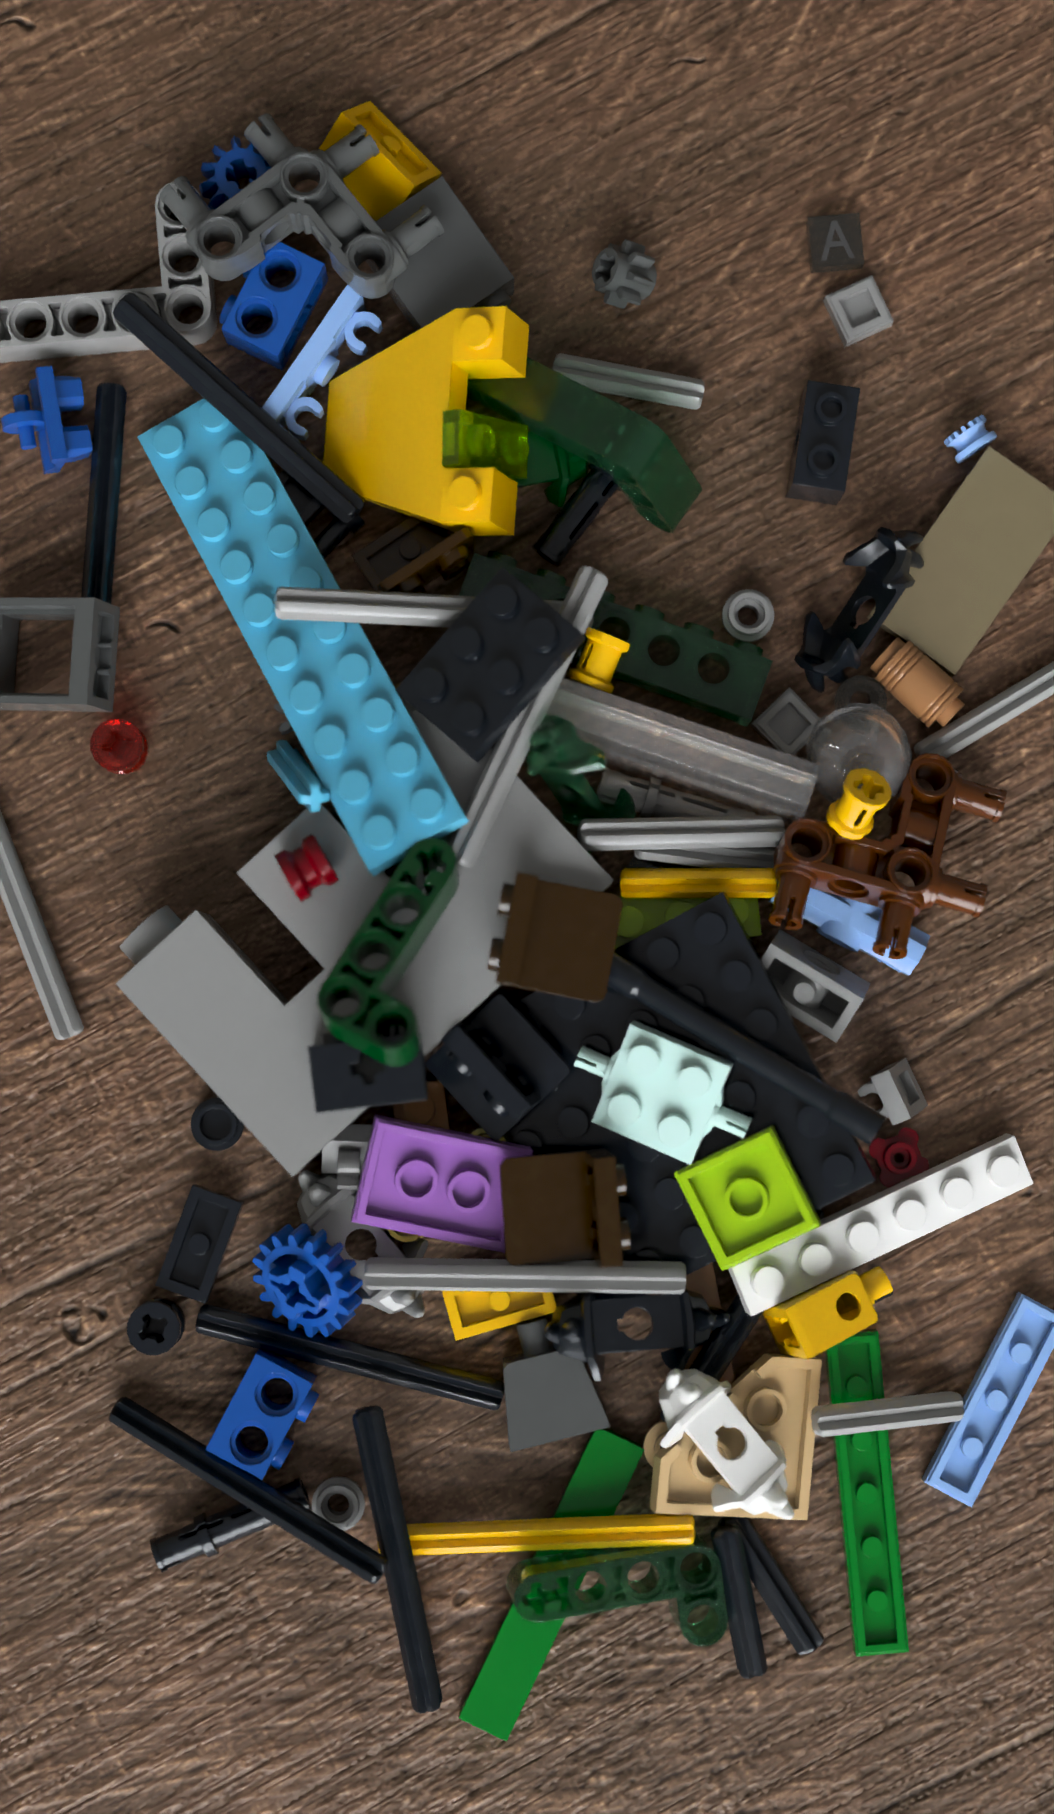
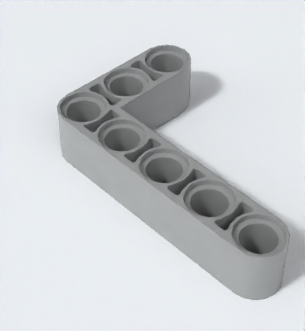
[0,182,217,363]

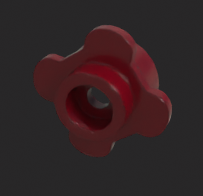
[868,1128,929,1188]

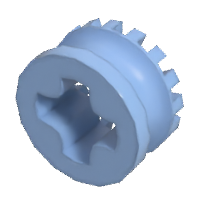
[944,415,998,463]

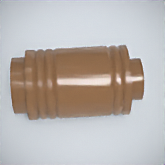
[870,637,965,728]

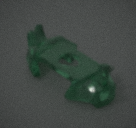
[526,715,636,854]

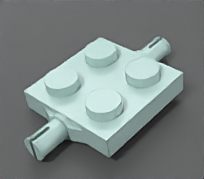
[574,1020,752,1165]

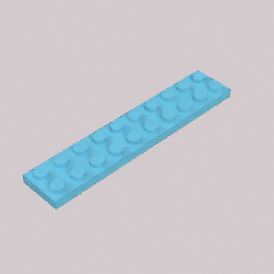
[137,398,469,876]

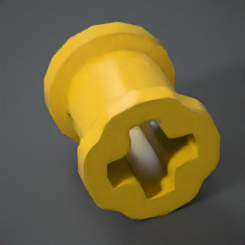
[567,627,631,694]
[826,768,892,840]

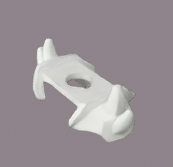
[659,1368,794,1519]

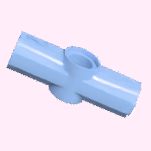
[768,881,930,975]

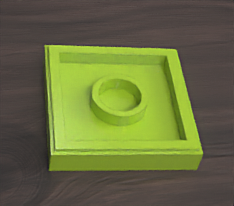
[674,1125,821,1271]

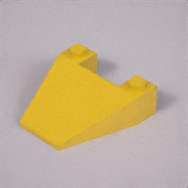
[323,306,529,536]

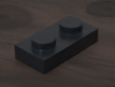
[155,1184,244,1304]

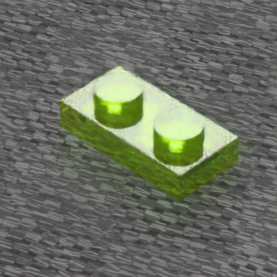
[442,409,529,480]

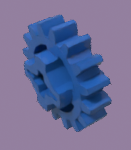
[252,1223,363,1338]

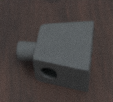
[503,1316,610,1452]

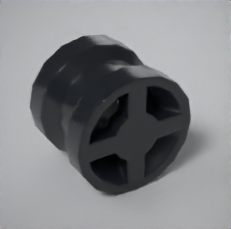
[127,1298,185,1355]

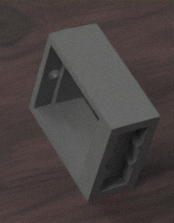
[0,598,120,712]

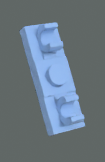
[262,285,383,441]

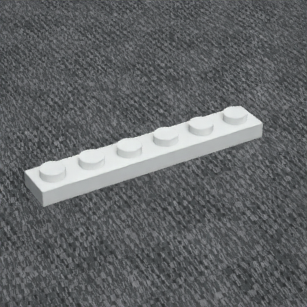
[728,1133,1033,1316]

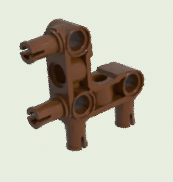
[768,753,1007,959]

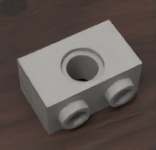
[761,929,871,1043]

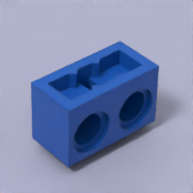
[219,242,329,371]
[205,1349,319,1480]

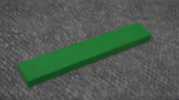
[825,1329,909,1657]
[458,1428,645,1742]

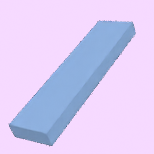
[922,1292,1054,1508]

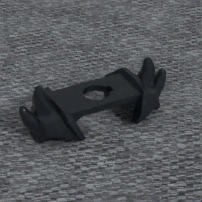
[795,527,924,693]
[543,1289,731,1381]

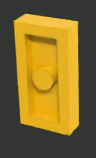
[442,1291,557,1341]

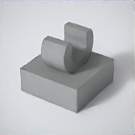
[857,1058,928,1125]
[321,1124,372,1190]

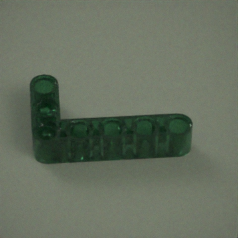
[467,357,702,533]

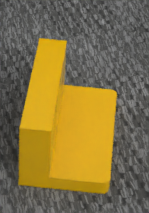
[319,101,442,221]

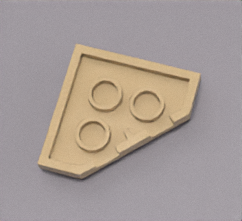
[649,1353,822,1520]

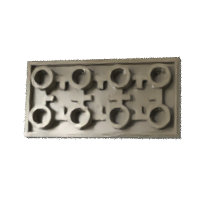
[867,446,1054,677]

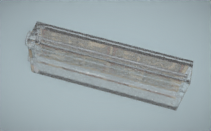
[534,678,821,825]

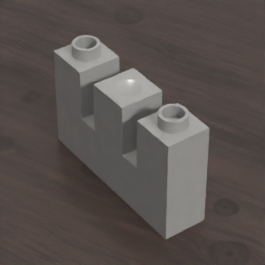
[115,695,614,1177]

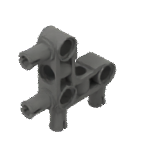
[160,113,444,299]

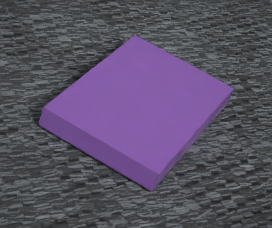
[351,1114,533,1253]

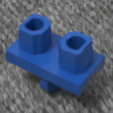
[1,366,93,474]

